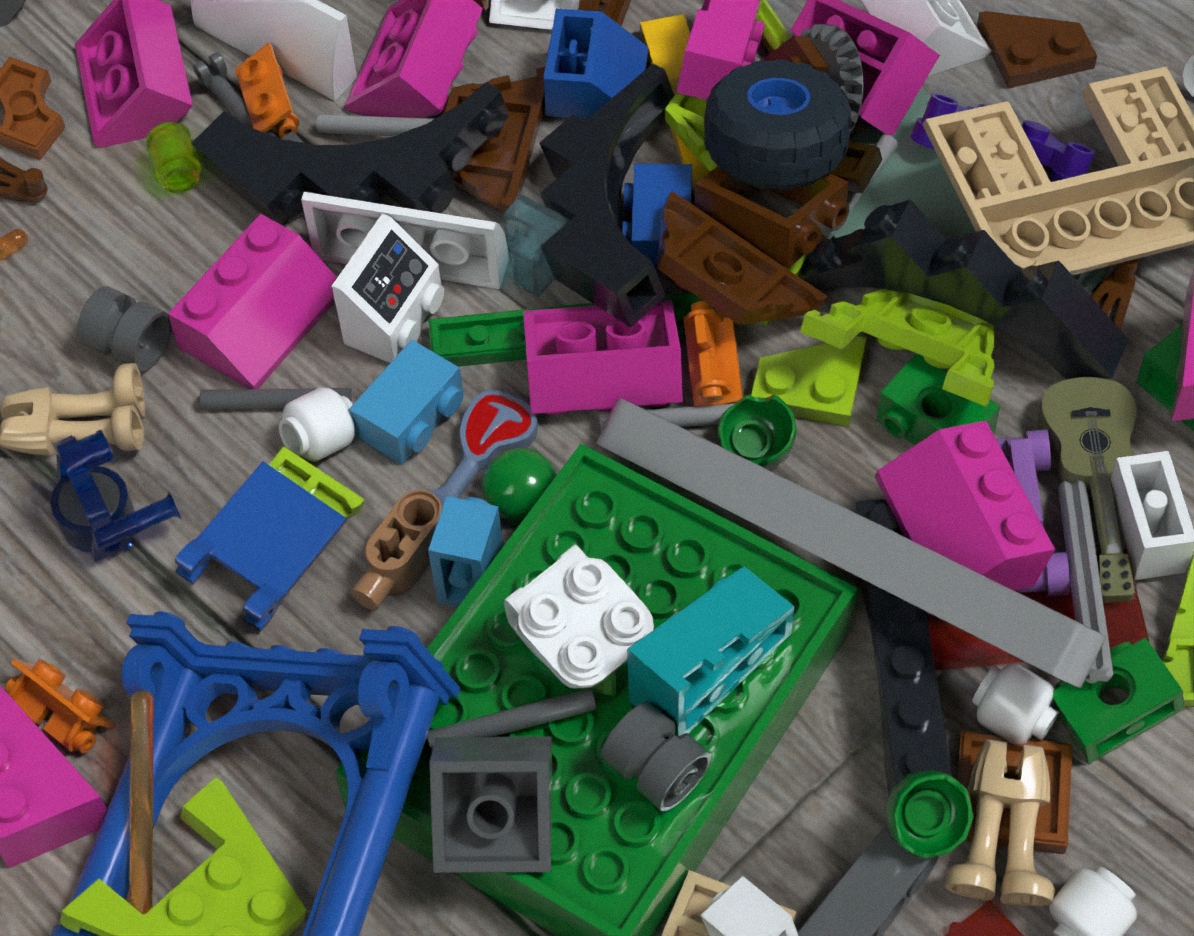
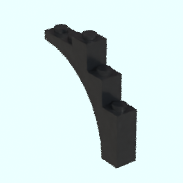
[539,64,675,327]
[191,82,509,226]
[800,200,1128,379]

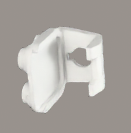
[504,545,654,689]

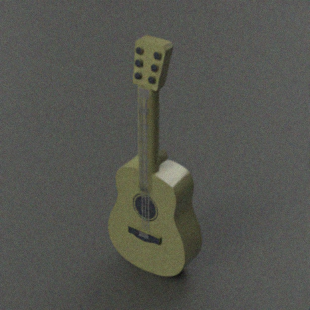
[1038,377,1137,603]

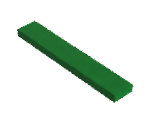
[428,292,713,367]

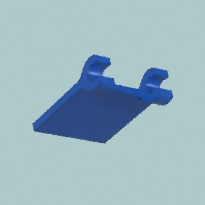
[175,461,347,632]

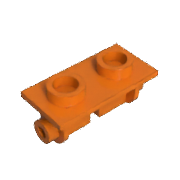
[235,43,299,138]
[683,301,743,406]
[4,659,116,753]

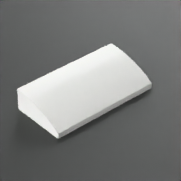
[191,0,357,101]
[301,192,509,289]

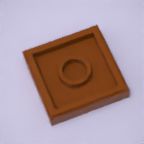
[956,730,1073,854]

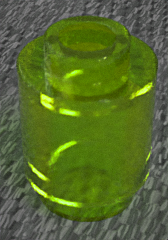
[145,122,201,193]

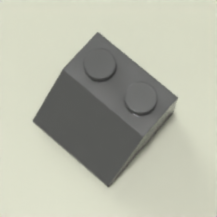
[430,737,553,873]

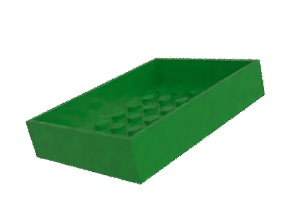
[335,443,858,936]

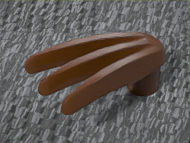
[0,158,48,203]
[1091,259,1139,330]

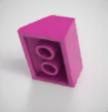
[75,0,193,148]
[344,0,483,118]
[168,214,337,389]
[523,300,683,415]
[875,421,1055,591]

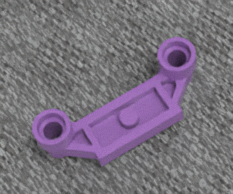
[996,429,1070,596]

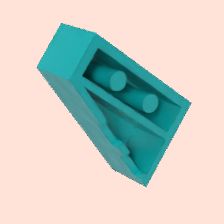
[627,566,794,737]

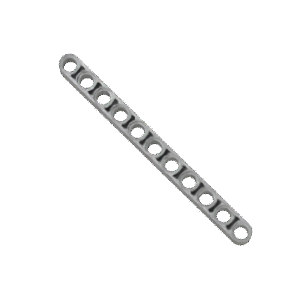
[596,397,1107,688]

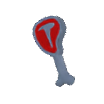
[430,390,538,508]

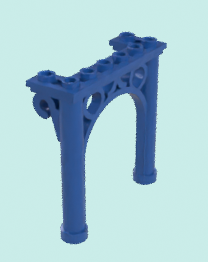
[50,611,461,936]

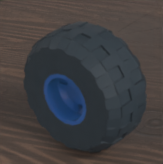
[704,59,851,190]

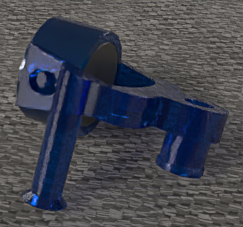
[50,429,181,562]

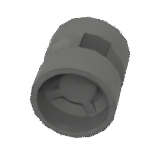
[77,286,172,371]
[601,701,712,811]

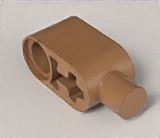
[351,489,442,611]

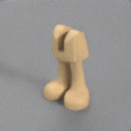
[0,363,145,455]
[945,739,1055,906]

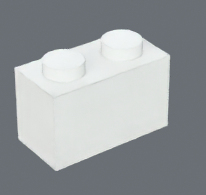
[1111,451,1194,580]

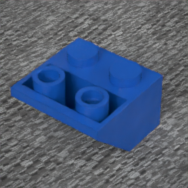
[543,9,648,119]

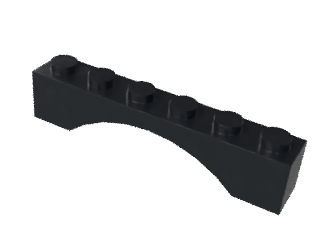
[854,499,952,796]

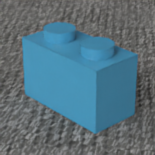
[349,340,464,465]
[428,496,503,607]

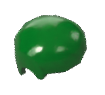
[716,395,797,471]
[481,447,557,525]
[885,770,974,859]

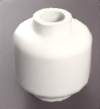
[279,387,355,462]
[972,663,1059,745]
[1049,865,1137,936]

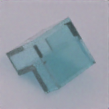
[504,194,570,298]

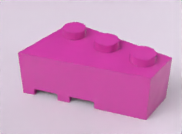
[676,0,765,100]
[791,0,940,137]
[0,686,107,868]

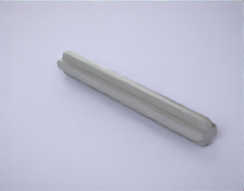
[1058,480,1113,684]

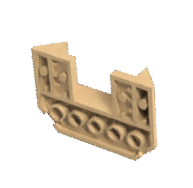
[922,66,1194,275]

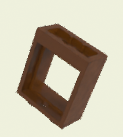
[695,166,849,268]

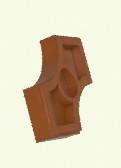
[0,57,65,160]

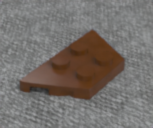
[444,67,545,218]
[657,191,827,325]

